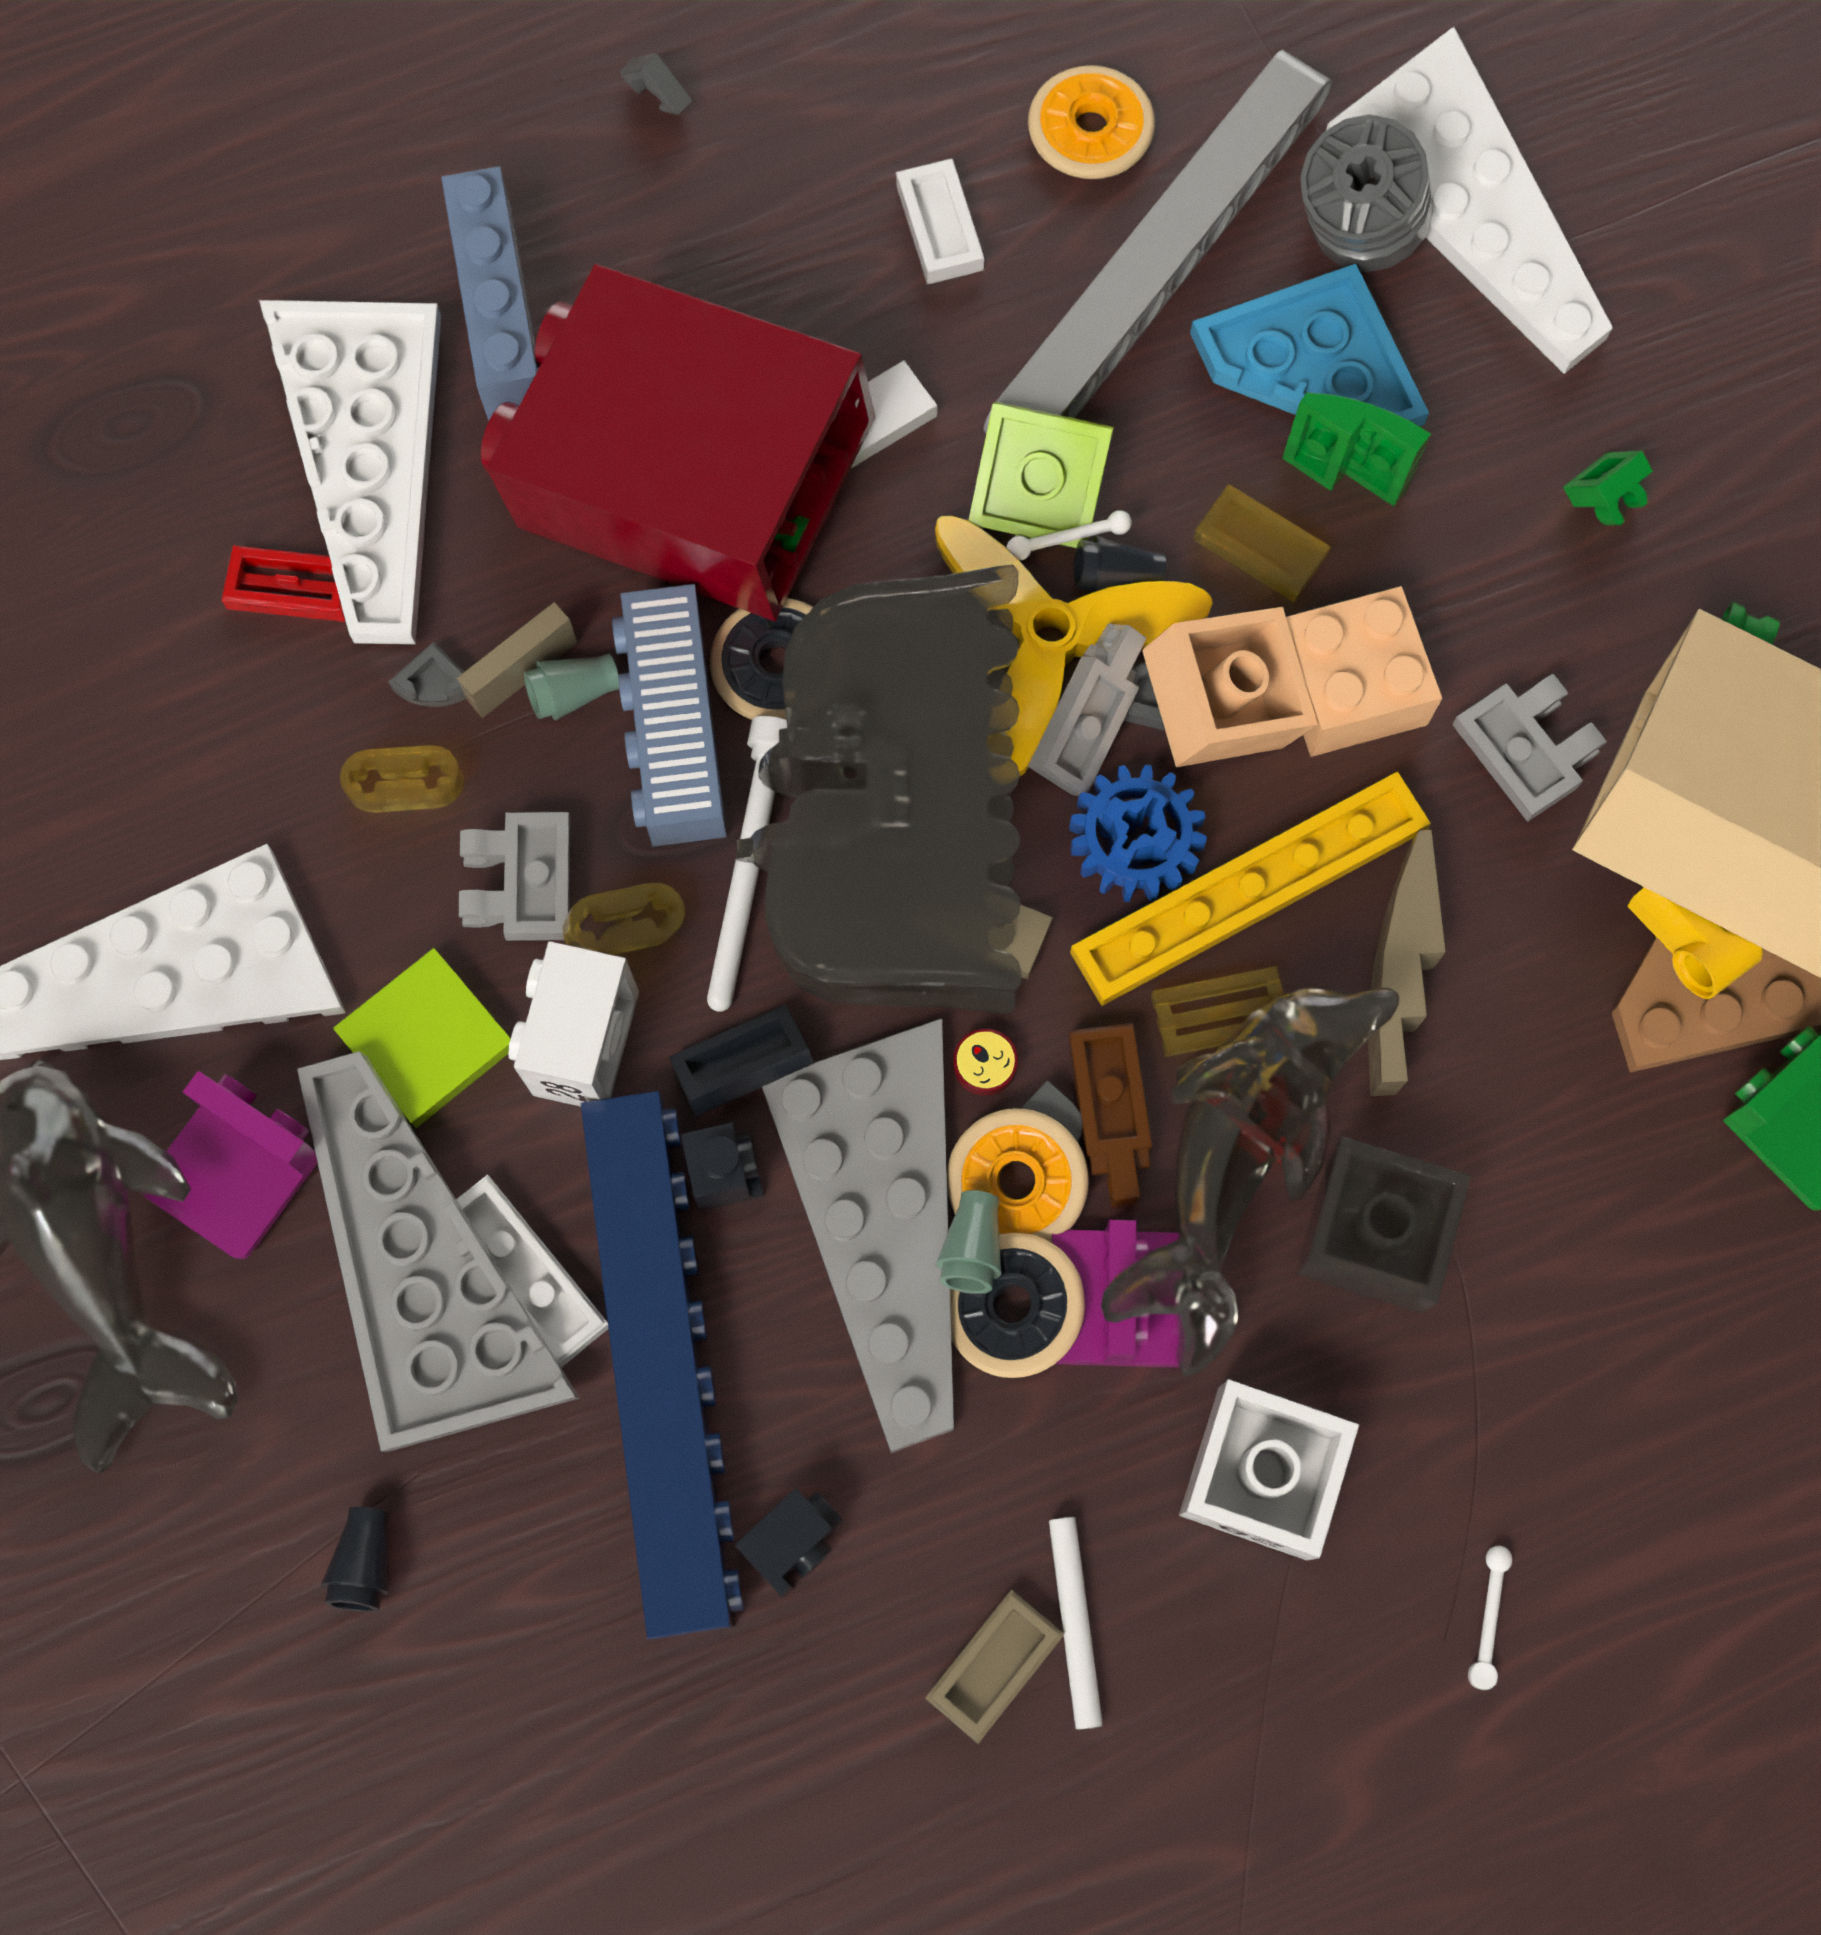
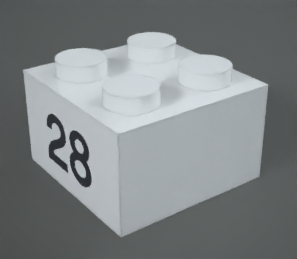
[509,941,639,1107]
[1179,1380,1359,1560]

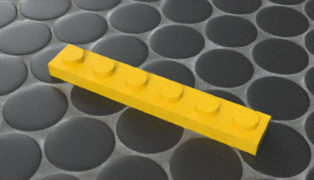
[1070,772,1431,1006]

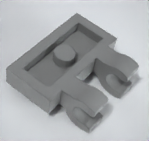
[1453,674,1607,822]
[459,812,571,941]

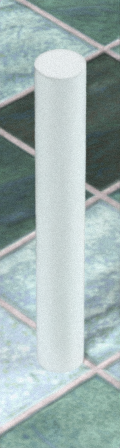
[1049,1517,1103,1729]

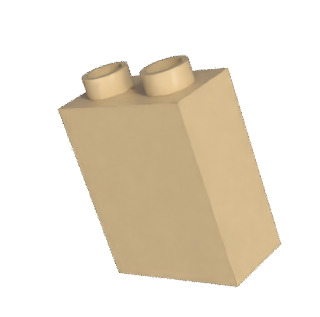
[1572,609,1821,978]

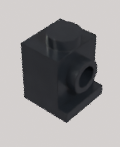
[681,1123,764,1211]
[735,1488,843,1598]

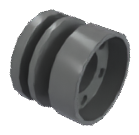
[1300,114,1433,272]

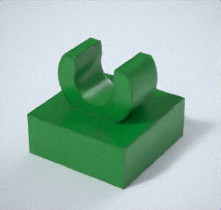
[1563,451,1653,526]

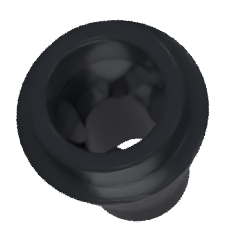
[1073,535,1166,594]
[321,1507,389,1612]

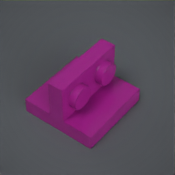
[1052,1220,1183,1368]

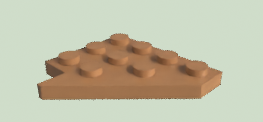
[1611,936,1821,1072]

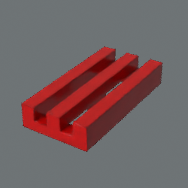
[221,545,349,622]

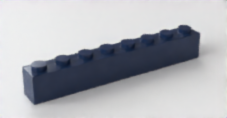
[580,1091,744,1640]

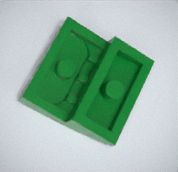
[1282,393,1431,507]

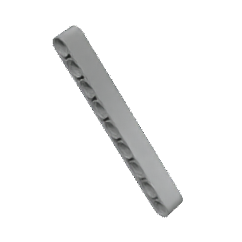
[984,50,1332,433]

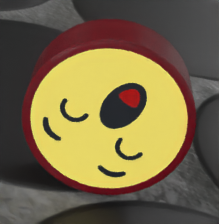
[953,1029,1018,1096]

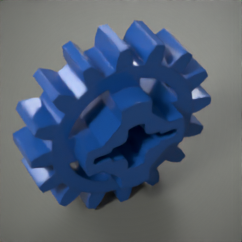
[1069,764,1207,902]

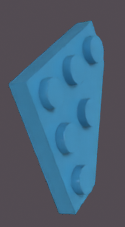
[1190,264,1429,426]

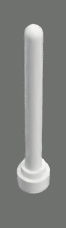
[707,716,801,1012]

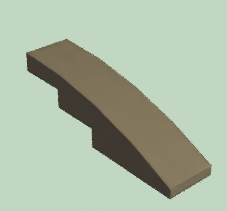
[1368,830,1446,1096]

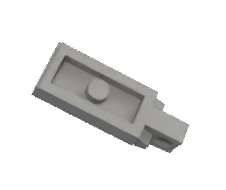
[1028,623,1146,796]

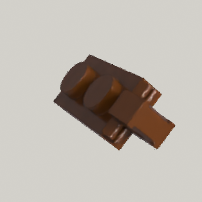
[1068,1023,1152,1208]

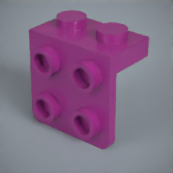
[142,1071,318,1260]

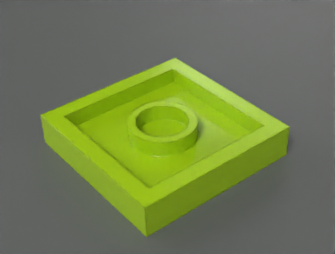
[969,401,1114,548]
[333,948,511,1128]

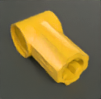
[1627,887,1763,999]

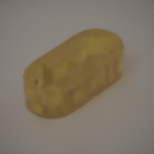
[340,745,464,812]
[562,883,685,955]

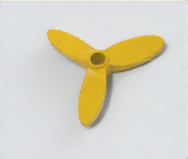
[935,516,1213,786]

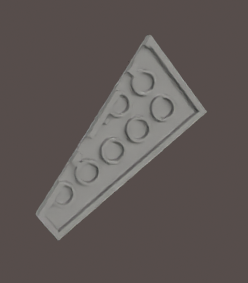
[762,1019,954,1453]
[297,1051,580,1452]

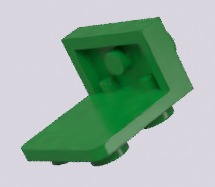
[1722,1025,1821,1211]

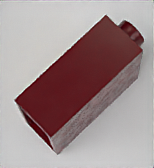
[481,264,876,622]

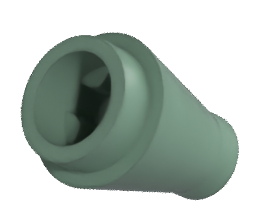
[524,654,619,721]
[936,1190,1001,1294]

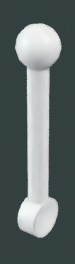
[1007,510,1132,561]
[1468,1546,1512,1690]

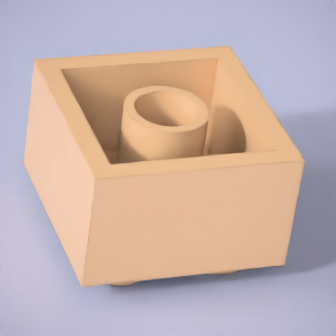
[1286,586,1442,757]
[1142,607,1318,767]

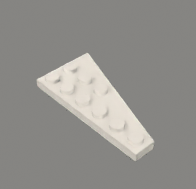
[1326,27,1613,374]
[259,300,441,644]
[0,844,346,1060]

